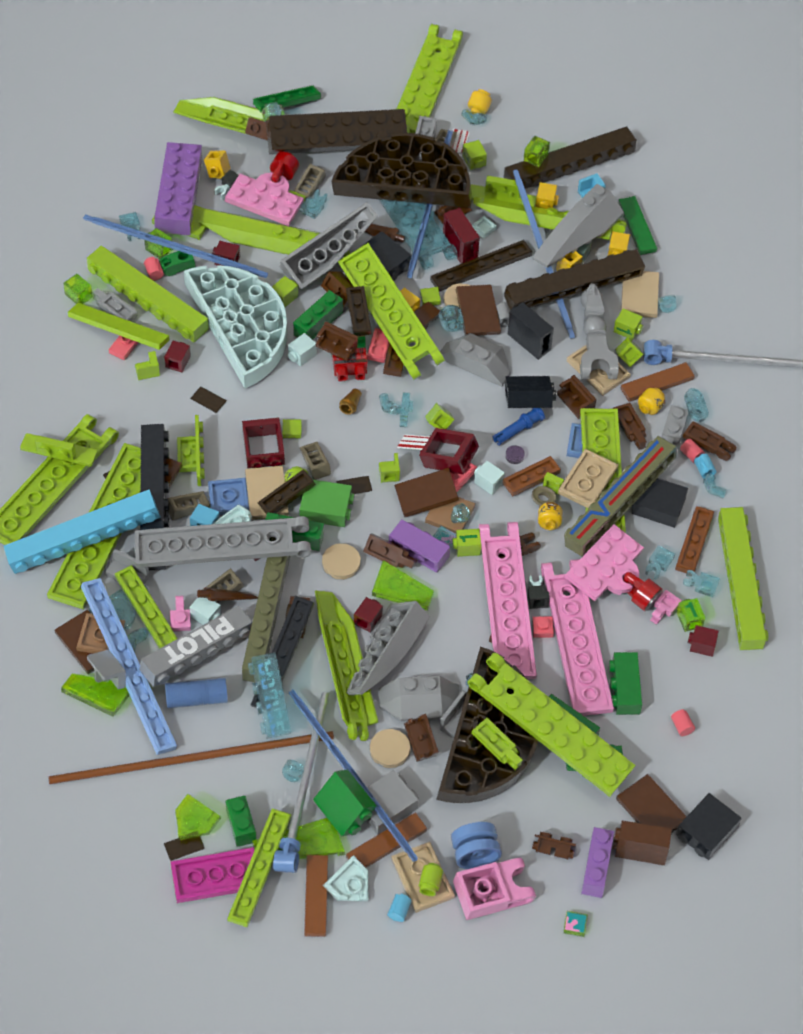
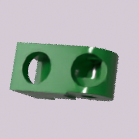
[160,251,196,276]

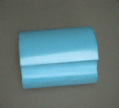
[694,454,716,479]
[387,894,412,922]

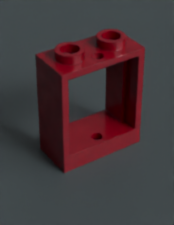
[443,208,480,264]
[242,417,285,469]
[419,428,479,474]

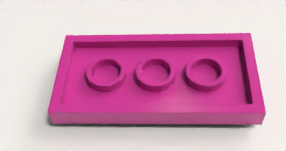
[170,847,254,903]

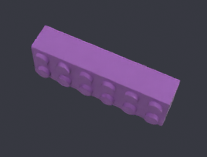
[154,142,202,235]

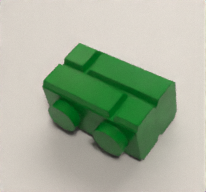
[225,795,257,847]

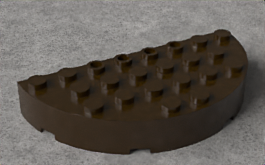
[331,133,472,208]
[436,646,538,803]

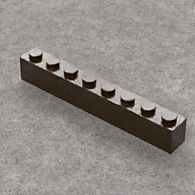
[504,126,637,189]
[504,249,645,310]

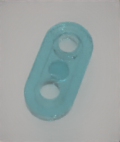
[684,388,709,422]

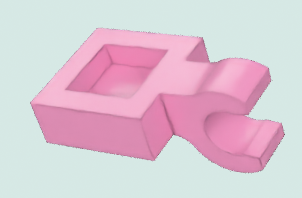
[650,590,682,625]
[170,596,191,632]

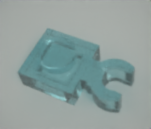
[300,190,327,219]
[119,212,141,242]
[400,392,413,427]
[645,545,675,580]
[683,570,720,598]

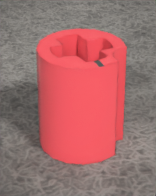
[144,256,164,281]
[680,439,705,463]
[671,709,695,736]

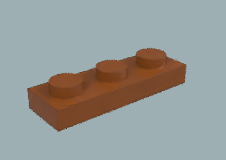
[503,456,561,497]

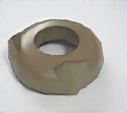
[531,486,556,508]

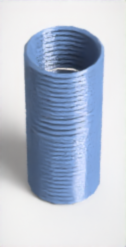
[165,677,228,709]

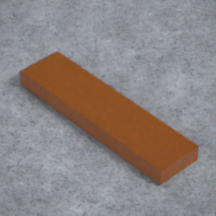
[620,362,695,402]
[675,506,714,576]
[346,812,427,868]
[304,855,328,937]

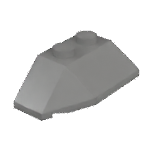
[440,333,510,387]
[379,676,459,721]

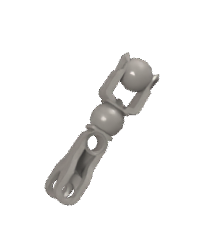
[580,284,619,380]

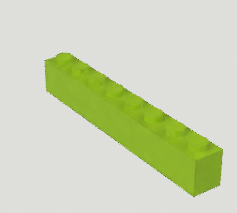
[87,245,209,343]
[718,507,768,650]

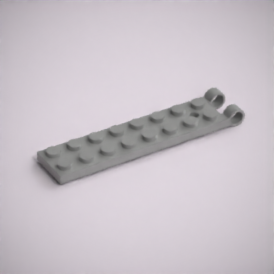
[135,516,311,568]

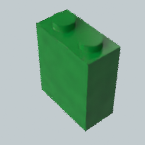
[313,769,377,836]

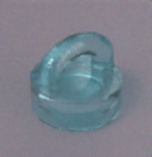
[658,295,677,313]
[451,503,470,523]
[282,759,304,782]

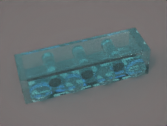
[248,653,292,739]

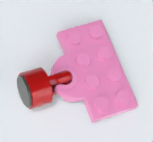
[225,151,304,226]
[565,524,663,612]

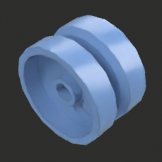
[451,822,502,869]

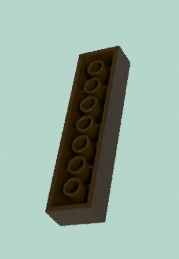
[266,109,407,155]

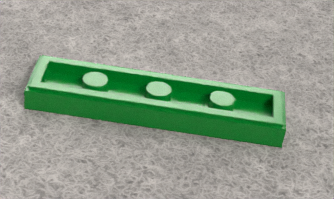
[253,85,321,113]
[618,196,657,255]

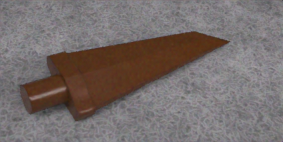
[365,224,406,243]
[197,587,258,601]

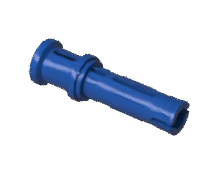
[493,408,545,446]

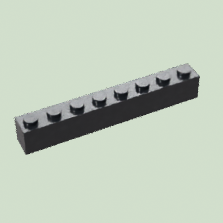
[140,424,169,571]

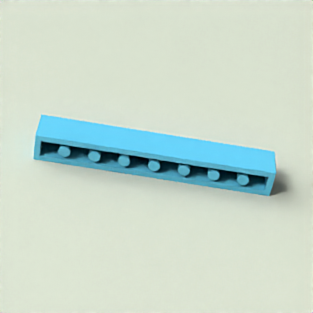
[4,489,160,574]

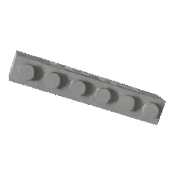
[140,606,252,687]

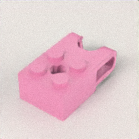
[453,858,536,920]

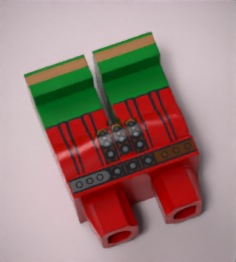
[331,335,367,382]

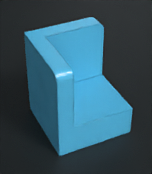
[577,173,606,198]
[190,504,220,526]

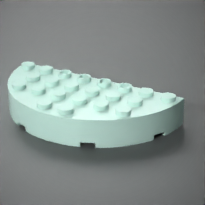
[184,265,287,388]

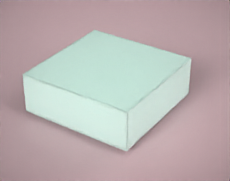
[472,216,497,238]

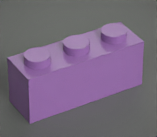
[389,519,450,573]
[581,827,614,898]

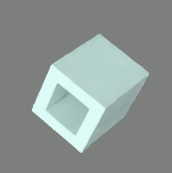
[288,333,317,367]
[474,461,505,495]
[190,598,222,625]

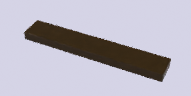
[430,240,532,292]

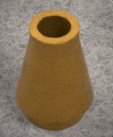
[339,388,362,415]

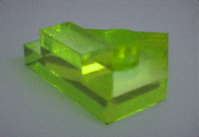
[175,794,221,840]

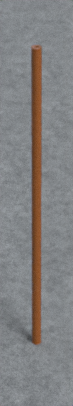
[48,731,334,784]

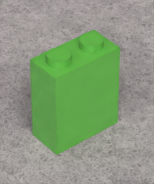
[299,479,355,527]

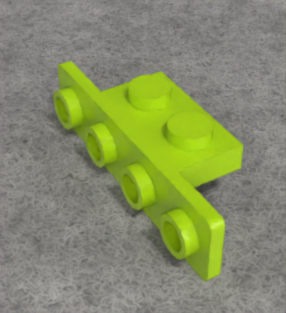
[471,175,537,207]
[177,415,205,486]
[20,433,98,467]

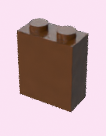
[612,820,672,866]

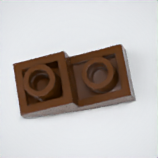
[414,302,442,330]

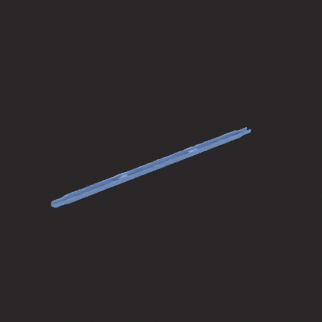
[407,130,453,278]
[513,170,575,339]
[83,214,268,278]
[289,690,418,862]

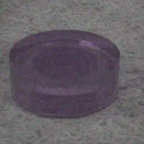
[505,445,525,464]

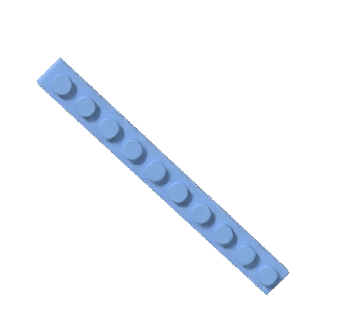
[81,578,177,755]

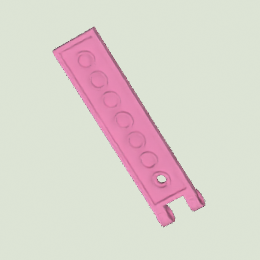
[479,522,537,679]
[541,559,614,716]

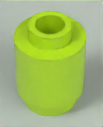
[418,863,444,896]

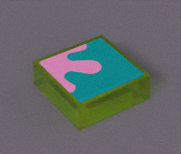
[563,911,588,937]

